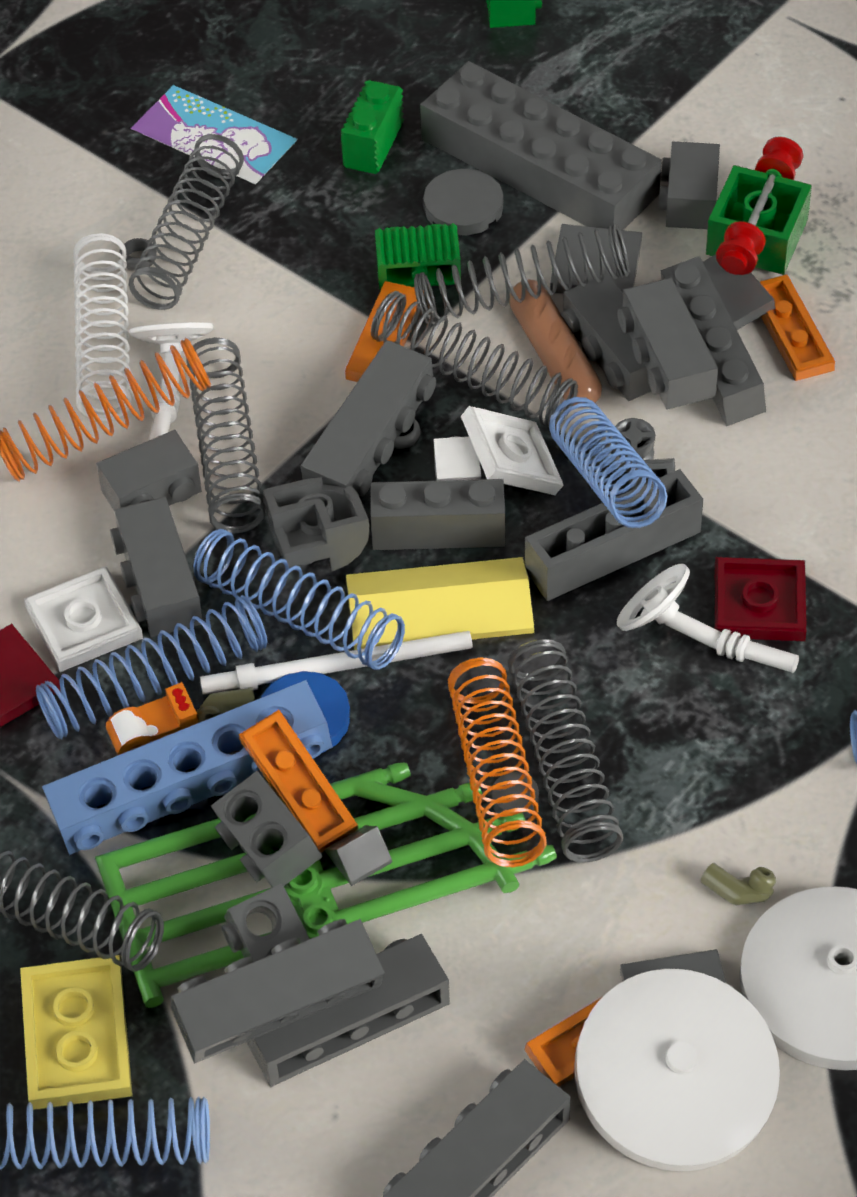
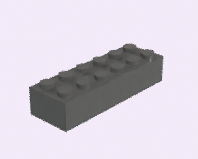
[420,61,662,230]

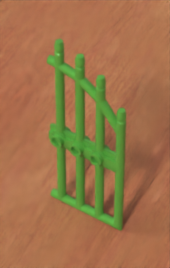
[95,763,556,1008]

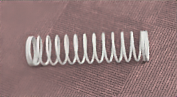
[73,233,132,421]

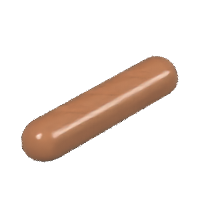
[509,279,602,408]

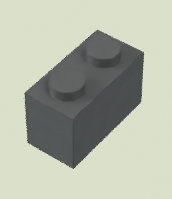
[659,141,720,229]
[96,430,202,512]

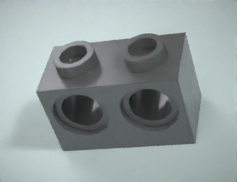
[211,771,323,887]
[221,883,309,962]

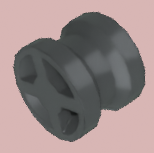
[611,418,656,473]

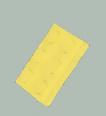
[20,955,132,1110]

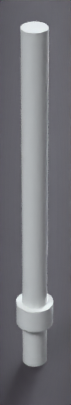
[200,631,472,695]

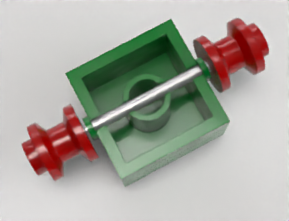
[706,137,812,275]

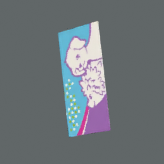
[130,85,298,184]

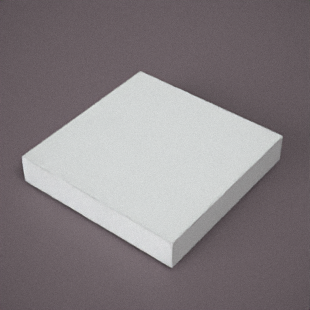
[461,406,563,495]
[24,566,143,672]

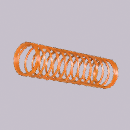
[0,338,211,482]
[448,657,547,867]

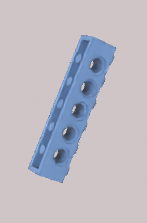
[42,680,333,855]

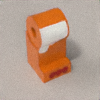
[106,682,198,755]

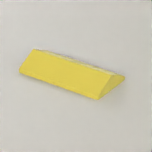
[346,557,534,650]

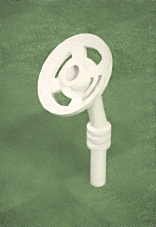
[129,322,214,440]
[617,564,799,673]

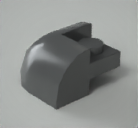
[262,477,369,571]

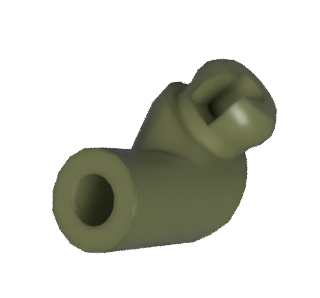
[197,688,255,723]
[701,863,776,905]

